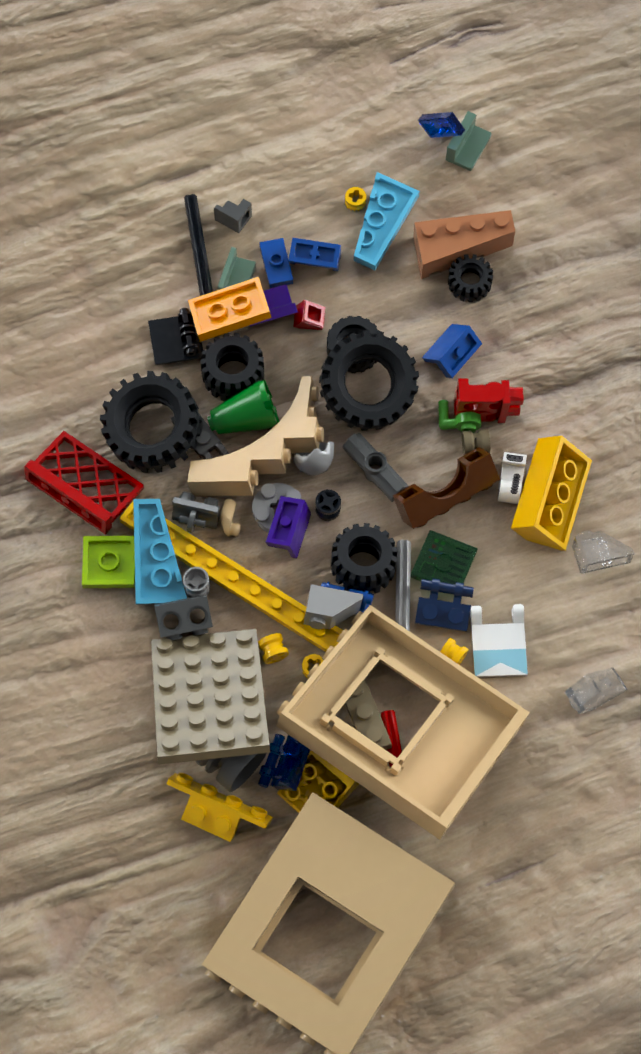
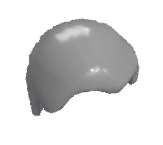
[293,441,334,475]

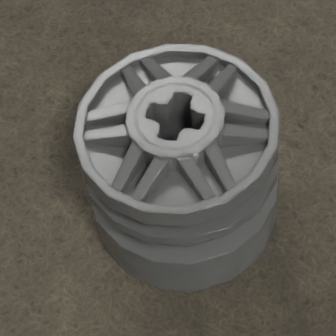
[195,753,267,792]

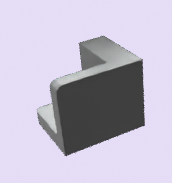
[214,199,252,233]

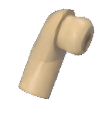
[220,499,241,537]

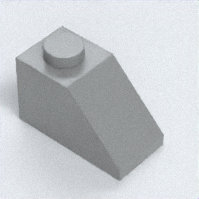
[303,584,363,629]

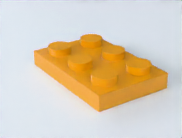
[188,277,272,342]

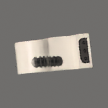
[498,452,527,504]

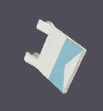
[470,604,528,677]

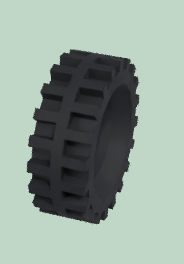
[319,330,419,431]
[100,371,202,473]

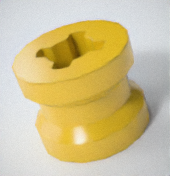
[258,633,289,664]
[440,638,469,665]

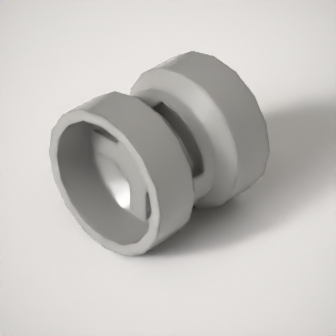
[183,567,210,598]

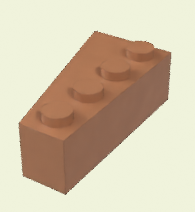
[413,210,515,279]

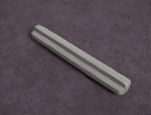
[395,540,411,631]

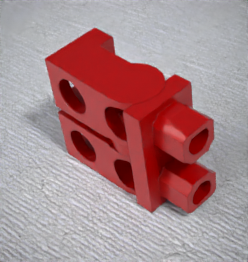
[453,378,524,423]

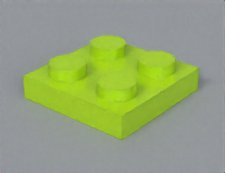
[82,536,135,588]

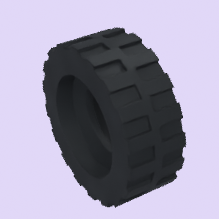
[327,316,379,373]

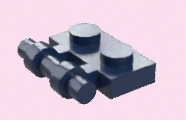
[415,578,474,632]

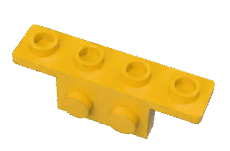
[166,773,273,842]

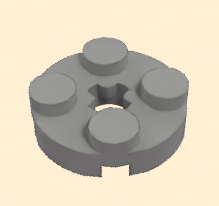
[252,483,301,533]

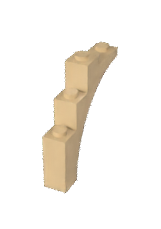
[187,376,324,497]

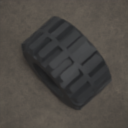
[201,333,264,401]
[331,523,398,594]

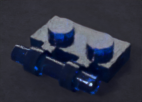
[258,734,310,791]

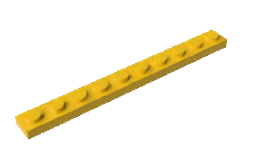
[119,501,343,652]

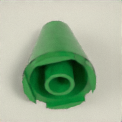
[207,380,280,434]

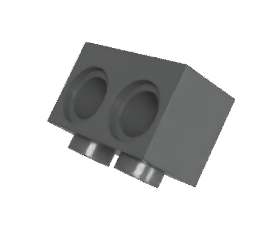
[154,594,213,640]

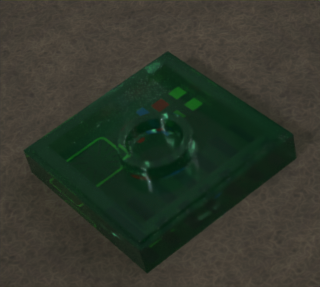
[410,530,478,584]

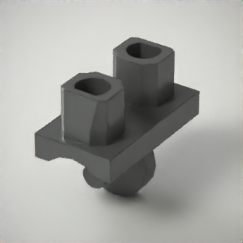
[172,492,219,533]

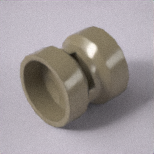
[461,429,491,455]

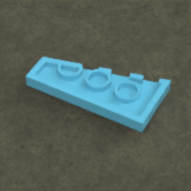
[354,172,420,270]
[133,499,187,604]

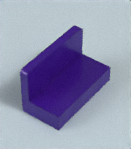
[249,285,298,326]
[266,496,311,559]

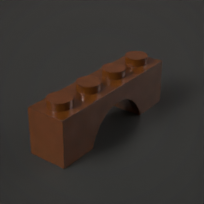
[393,447,500,529]

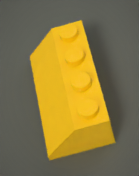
[511,435,592,551]

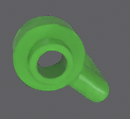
[438,400,481,433]

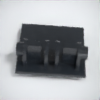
[148,308,203,365]

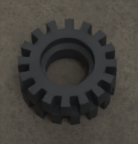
[448,254,493,302]

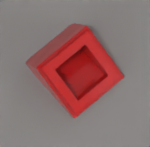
[293,299,325,330]

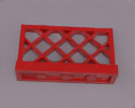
[24,431,144,535]

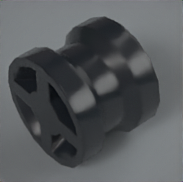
[315,489,341,521]

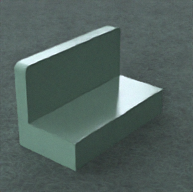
[446,111,491,171]
[217,247,256,290]

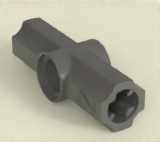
[343,433,409,502]

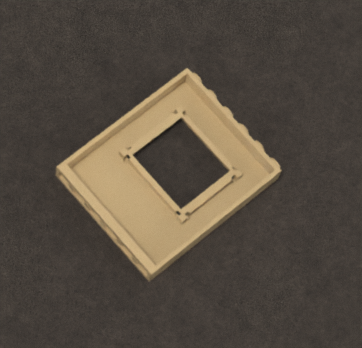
[276,605,530,840]
[202,792,455,1054]

